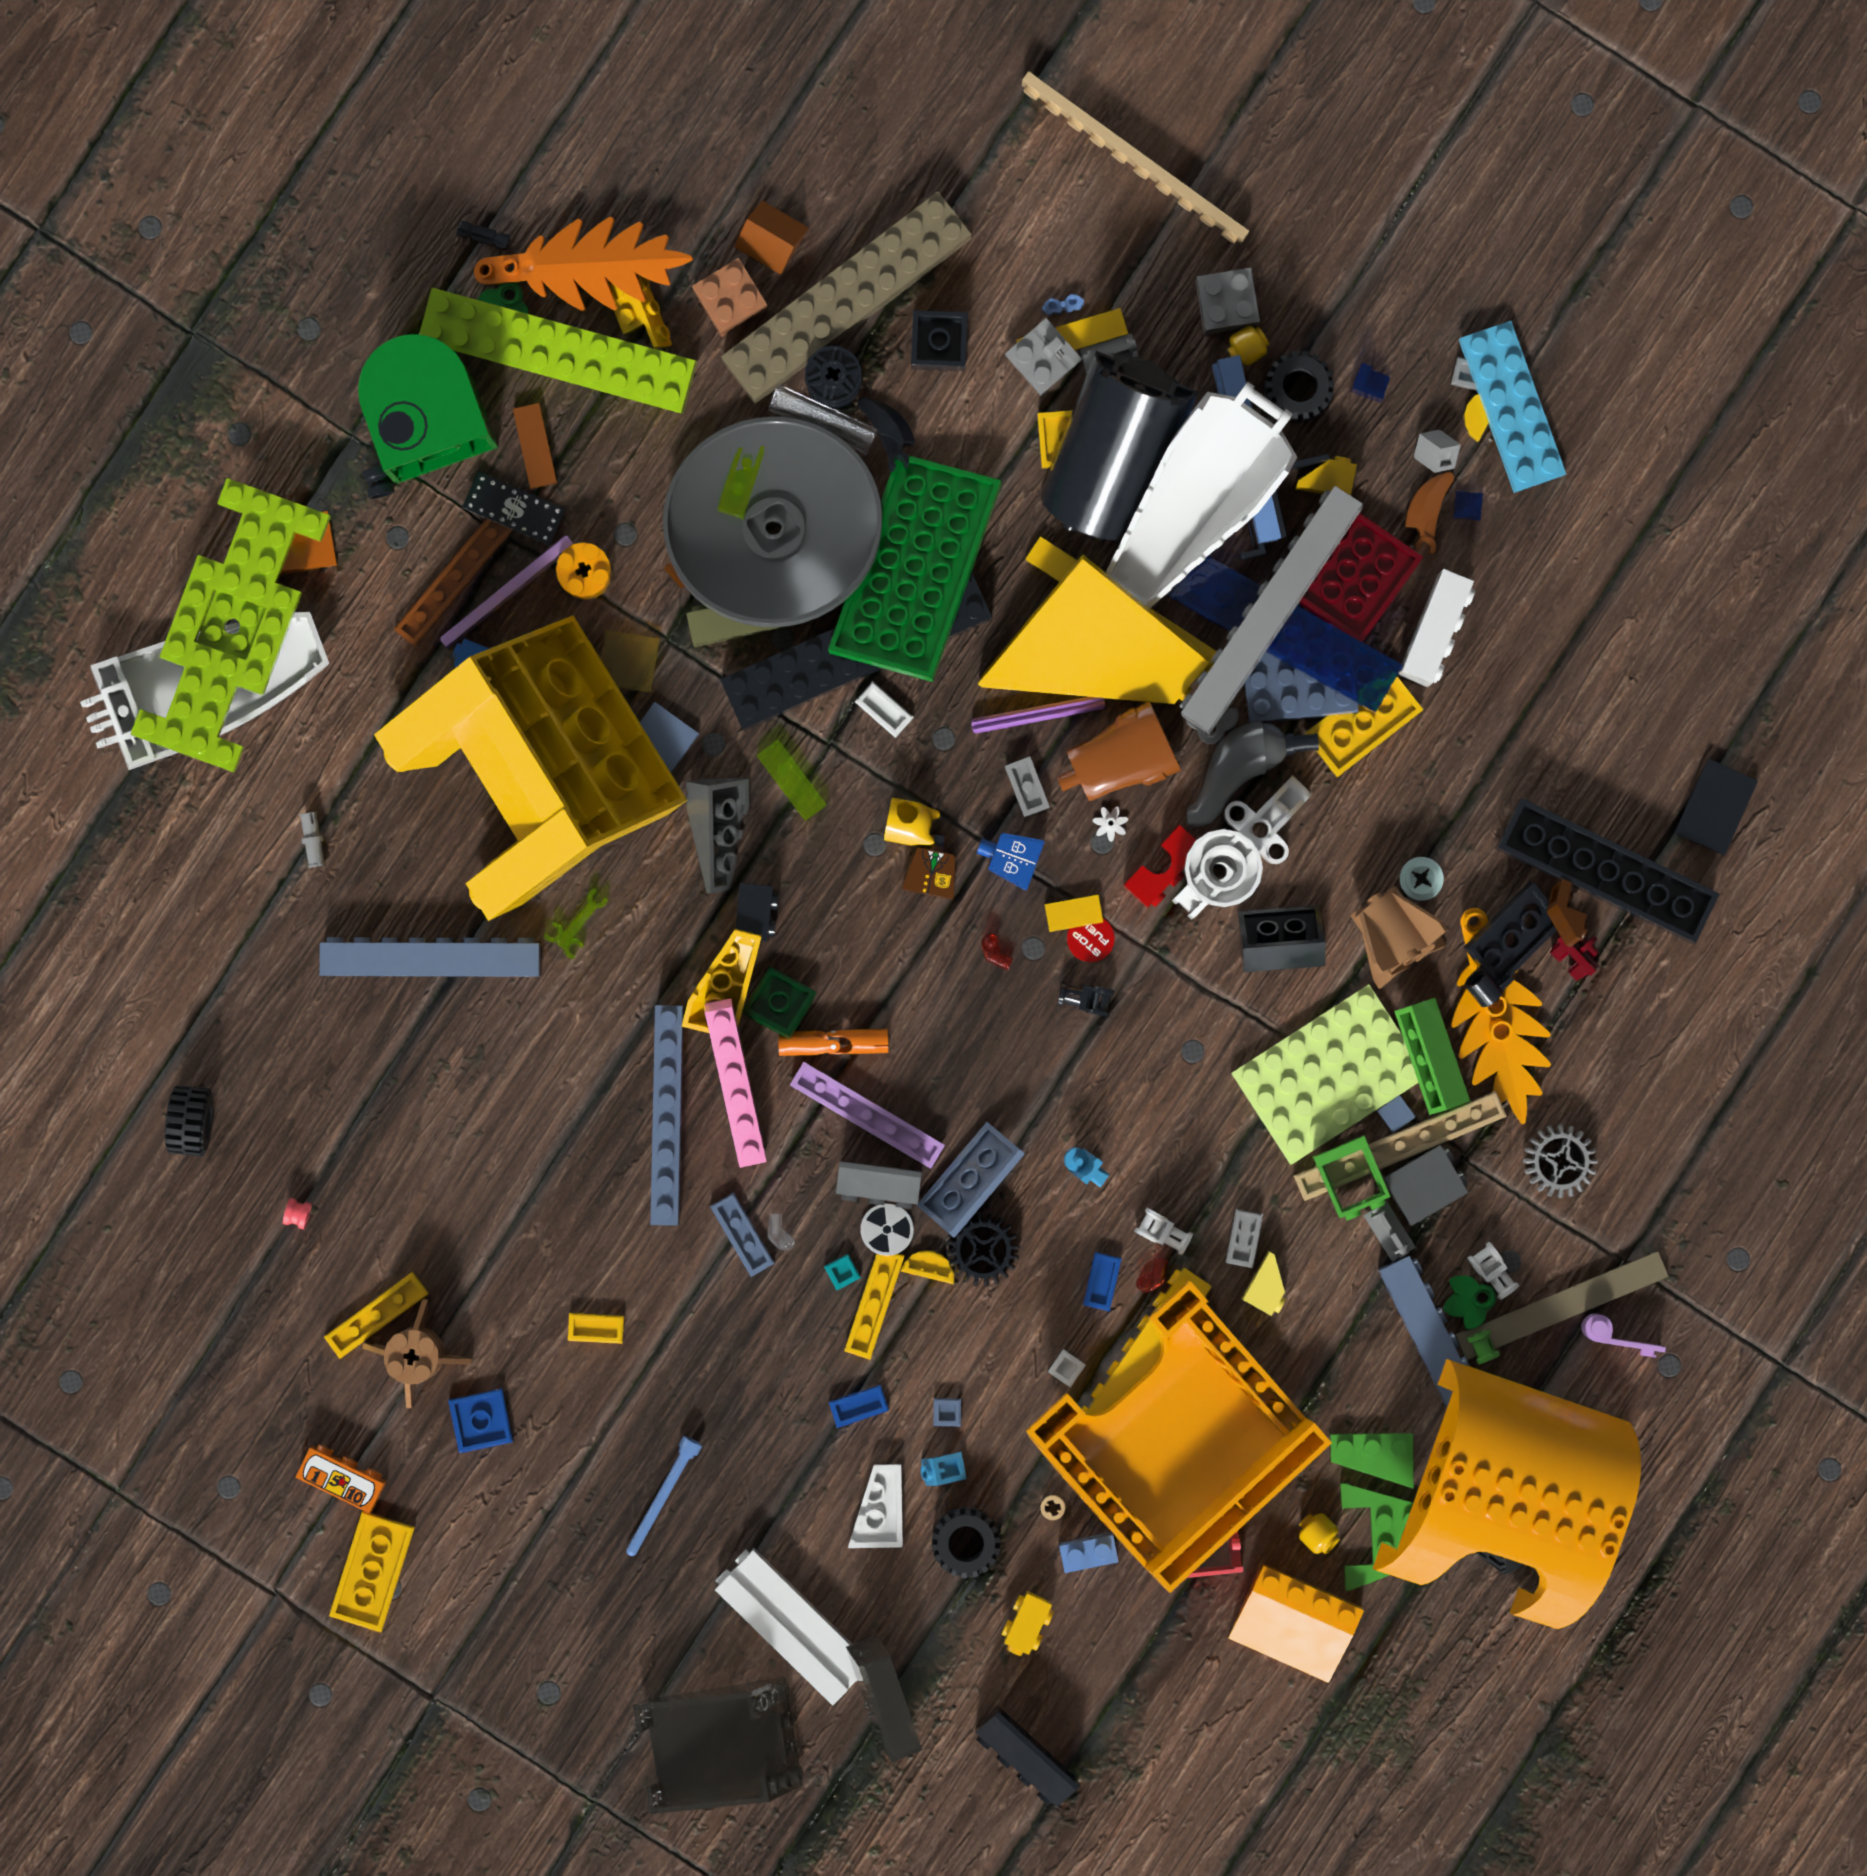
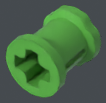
[1467,1329,1500,1364]

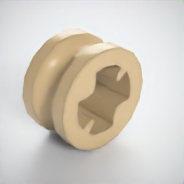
[1041,1495,1066,1520]

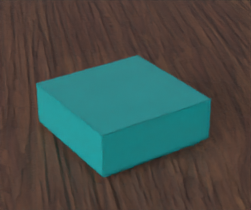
[824,1254,861,1291]

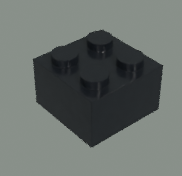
[911,310,968,372]
[735,883,779,943]

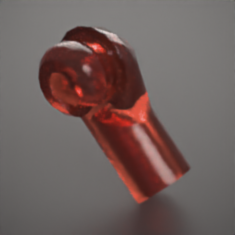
[981,933,1013,971]
[1136,1257,1168,1293]

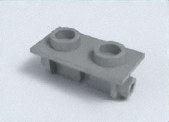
[1079,334,1139,373]
[1363,1201,1415,1262]

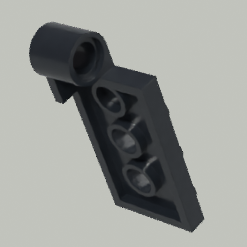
[1464,881,1557,1007]

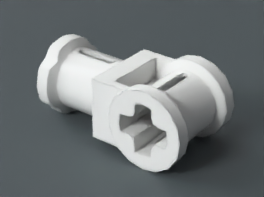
[1134,1208,1193,1255]
[1467,1242,1520,1300]

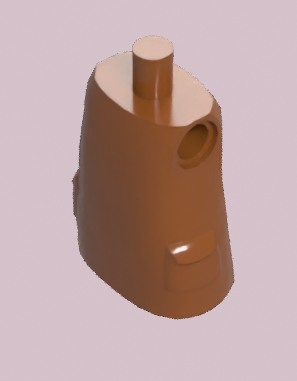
[1057,701,1182,801]

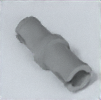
[299,811,326,868]

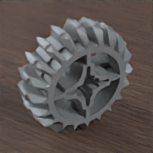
[1523,1124,1598,1198]

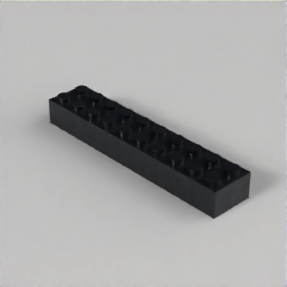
[720,572,992,731]

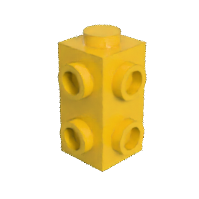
[1001,1591,1054,1656]

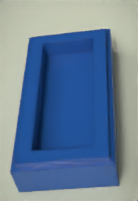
[1083,1252,1122,1311]
[829,1384,889,1428]

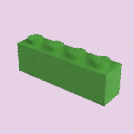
[1394,998,1470,1115]

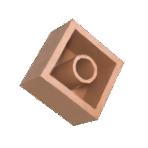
[692,258,768,337]

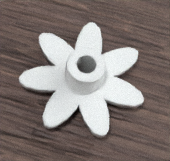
[1093,807,1128,842]

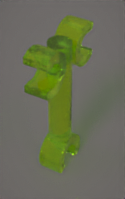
[543,888,608,959]

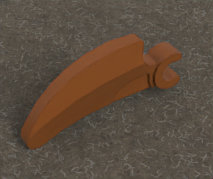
[1404,472,1454,554]

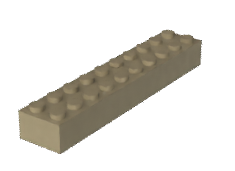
[721,192,971,404]

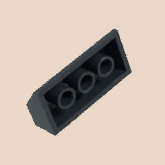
[975,1705,1080,1807]

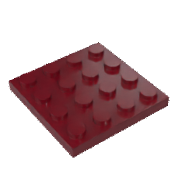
[1299,513,1423,646]

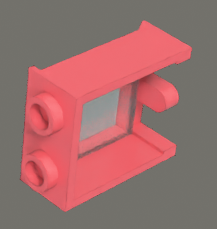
[1187,1531,1243,1578]

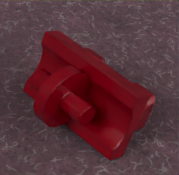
[1550,935,1599,981]

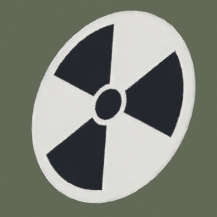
[861,1204,914,1256]

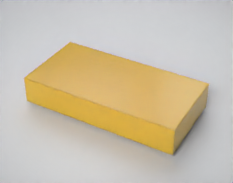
[1045,895,1103,932]
[568,1313,624,1344]

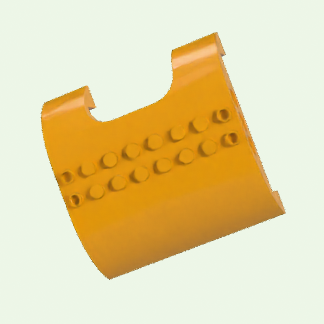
[1025,1280,1332,1593]
[1372,1359,1641,1629]

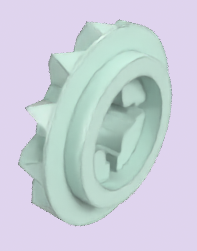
[1399,857,1444,901]

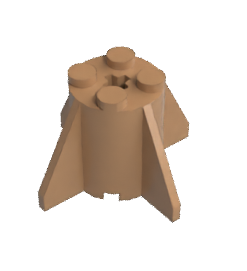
[1351,886,1448,989]
[363,1299,473,1408]

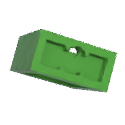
[1313,1135,1390,1221]

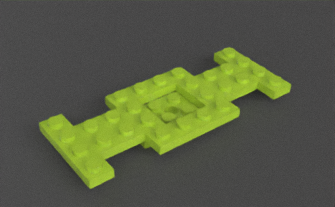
[130,478,331,773]

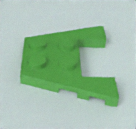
[1340,1483,1414,1591]

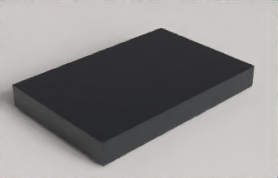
[1674,758,1758,856]

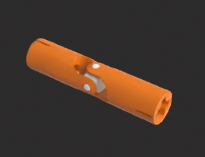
[778,1029,889,1056]

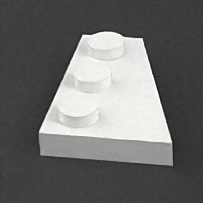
[848,1464,903,1548]

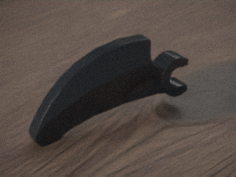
[857,397,915,472]

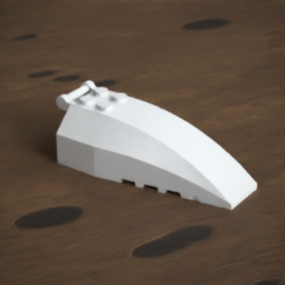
[1106,382,1297,609]

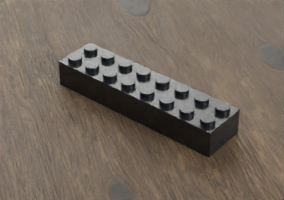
[1494,798,1720,944]

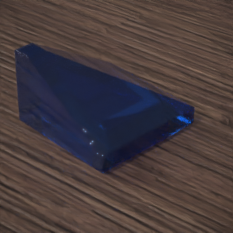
[1453,491,1483,521]

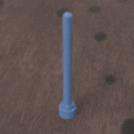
[626,1435,702,1556]

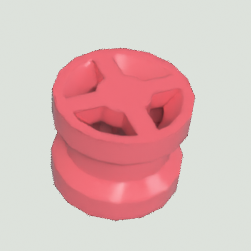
[283,1198,312,1230]

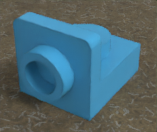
[920,1452,967,1486]

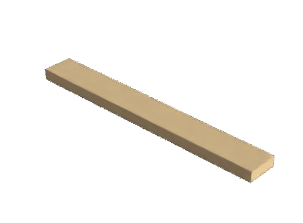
[1294,1091,1506,1201]

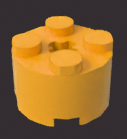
[556,542,613,600]

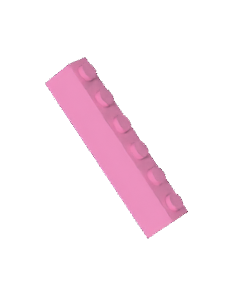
[704,998,766,1168]

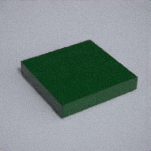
[742,966,817,1039]

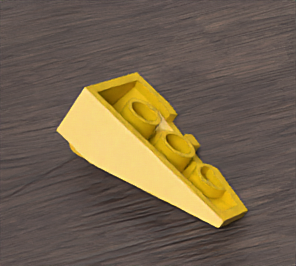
[682,929,762,1033]

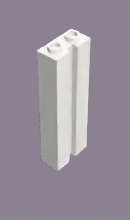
[715,1548,872,1705]

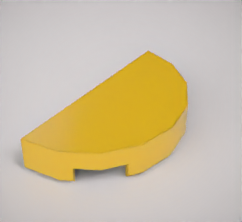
[1463,394,1489,442]
[901,1250,954,1284]

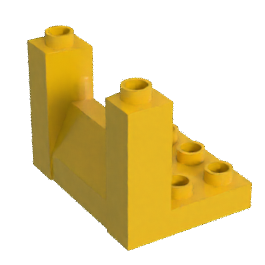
[374,616,687,921]

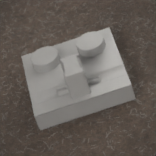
[1005,318,1082,396]

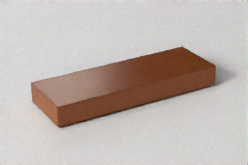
[513,403,557,489]

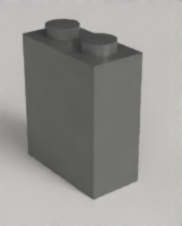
[1382,1145,1469,1226]

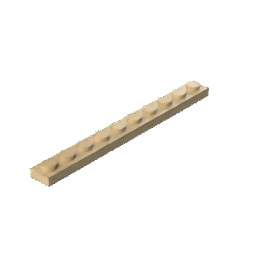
[1022,71,1249,244]

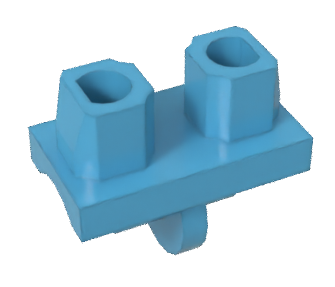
[1064,1147,1110,1187]

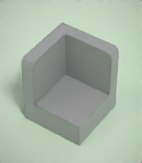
[1414,430,1461,473]

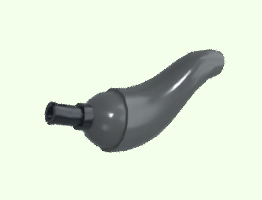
[1186,720,1319,829]

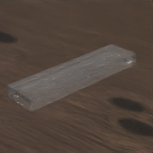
[768,385,877,456]

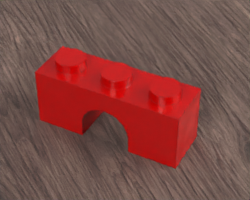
[1123,825,1196,908]

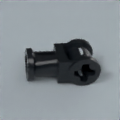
[1057,981,1115,1017]

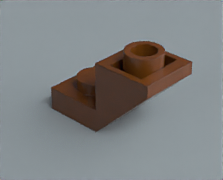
[1546,879,1587,947]

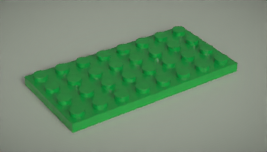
[828,455,1002,682]

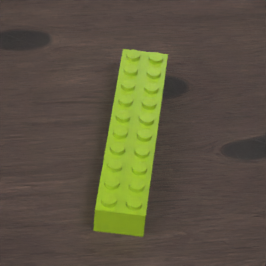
[419,288,698,414]

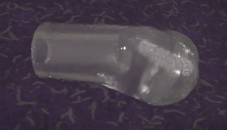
[768,1213,795,1251]

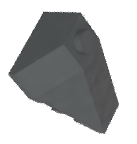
[686,778,749,894]

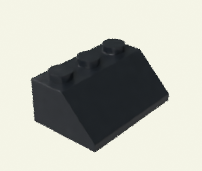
[1238,905,1325,972]

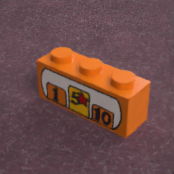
[295,1444,387,1513]

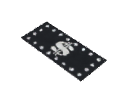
[462,471,566,546]

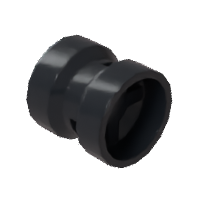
[362,466,395,499]

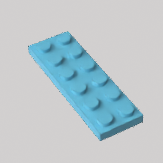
[1459,321,1566,493]

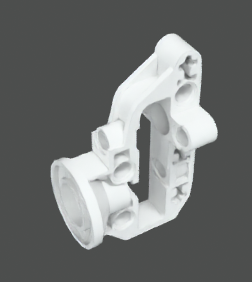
[1172,775,1312,920]

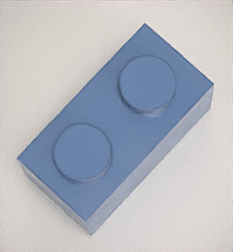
[1059,1532,1119,1573]

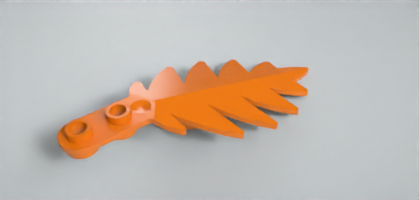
[474,217,693,311]

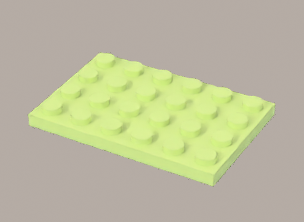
[1231,984,1419,1165]

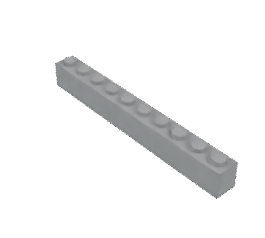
[1180,486,1362,735]

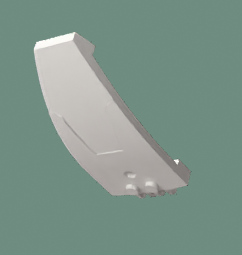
[80,612,329,770]

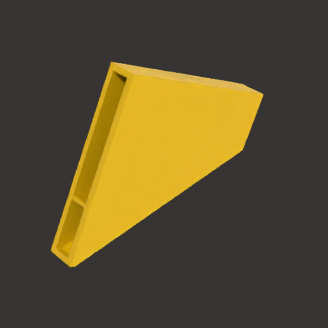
[978,555,1210,704]

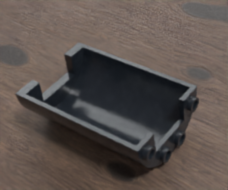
[1041,351,1198,541]

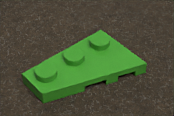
[1330,1433,1414,1489]

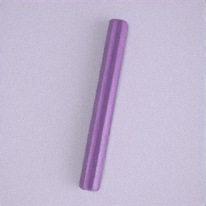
[971,697,1105,733]

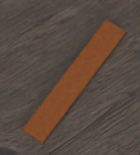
[394,518,513,647]

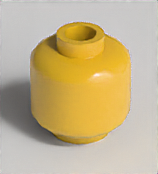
[1227,325,1270,366]
[1299,1513,1340,1554]

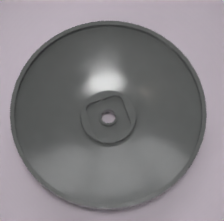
[663,417,882,627]

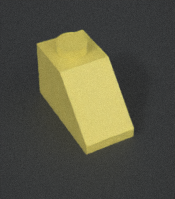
[1241,1251,1286,1316]

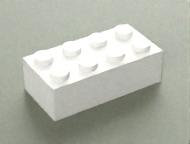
[1397,569,1476,687]

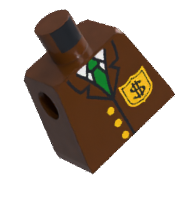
[902,834,955,900]

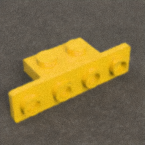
[608,273,672,349]

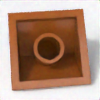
[734,201,809,275]

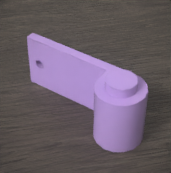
[1581,1313,1666,1358]

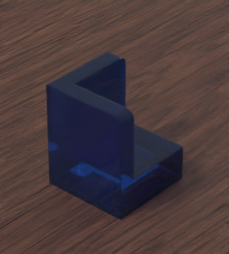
[1351,363,1390,403]

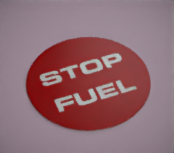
[1067,918,1115,962]

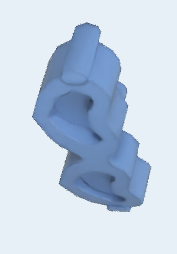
[1042,294,1084,316]

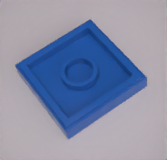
[448,1388,514,1453]

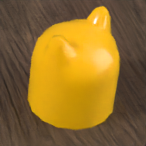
[884,797,940,846]

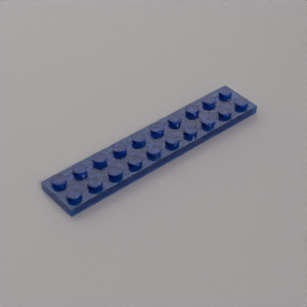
[1165,556,1403,714]

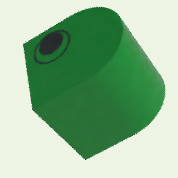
[358,334,498,484]

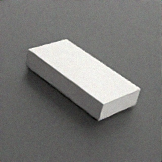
[855,681,914,738]

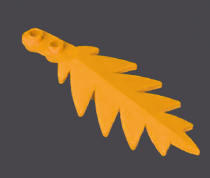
[1451,908,1551,1124]

